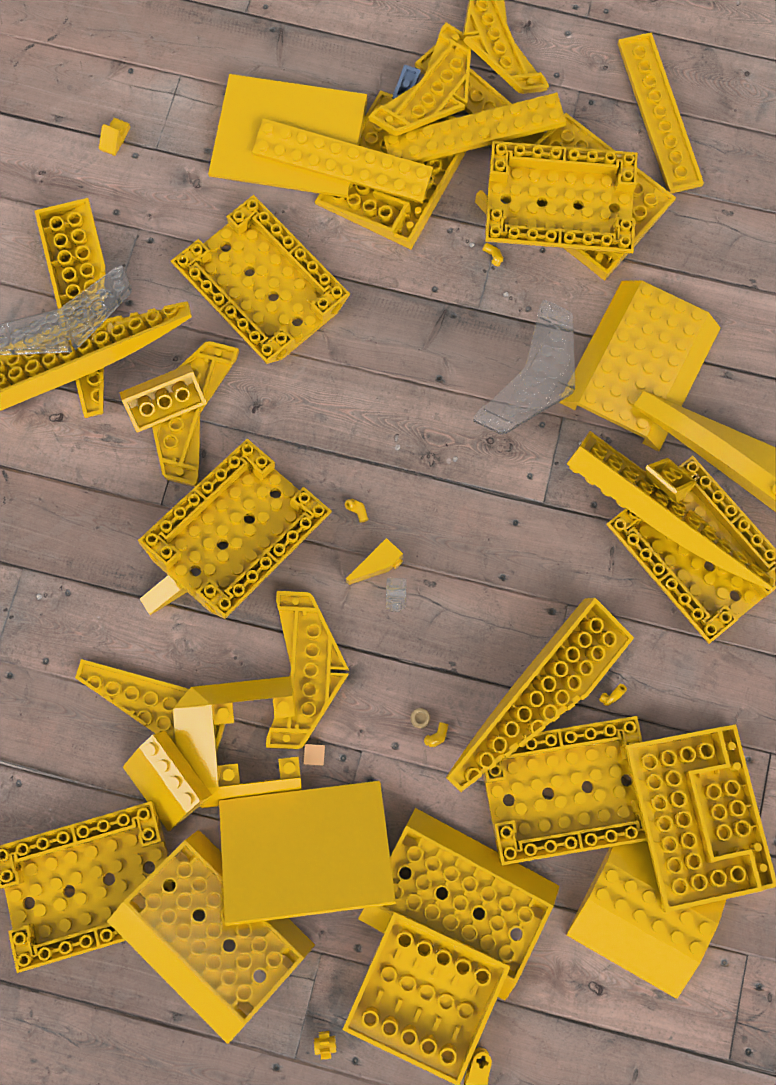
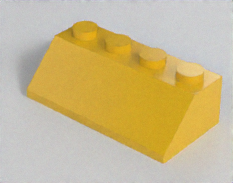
[119,364,207,433]

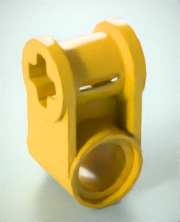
[464,1047,492,1085]

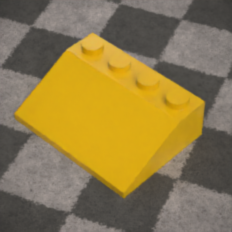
[123,731,212,832]

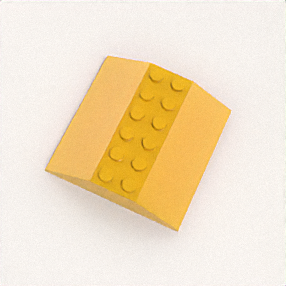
[566,841,726,999]
[342,911,511,1085]

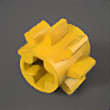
[314,1031,337,1060]

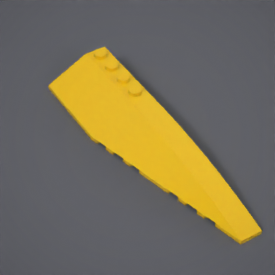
[34,198,106,418]
[0,301,192,411]
[633,391,776,512]
[567,431,773,590]
[446,598,634,792]

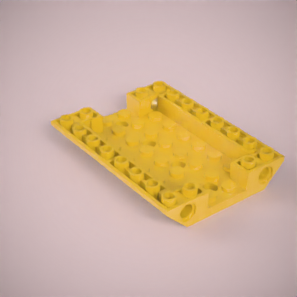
[485,141,638,254]
[171,195,350,364]
[138,439,332,619]
[606,455,776,644]
[483,716,647,865]
[0,801,175,973]
[358,808,560,1001]
[107,830,315,1044]

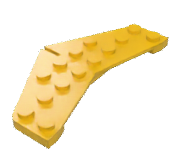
[462,0,549,94]
[369,22,471,136]
[152,341,239,487]
[266,591,349,749]

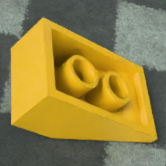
[645,458,697,503]

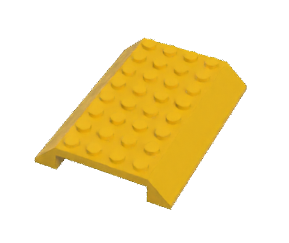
[559,280,720,452]

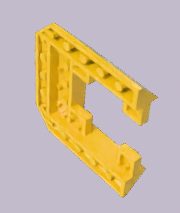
[173,676,302,808]

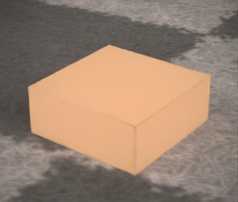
[304,744,325,766]

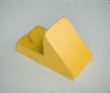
[99,118,131,156]

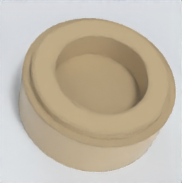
[410,708,430,729]

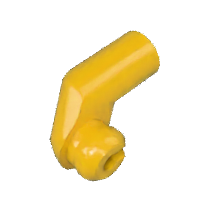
[483,242,503,267]
[344,499,369,523]
[599,684,627,706]
[424,722,449,747]

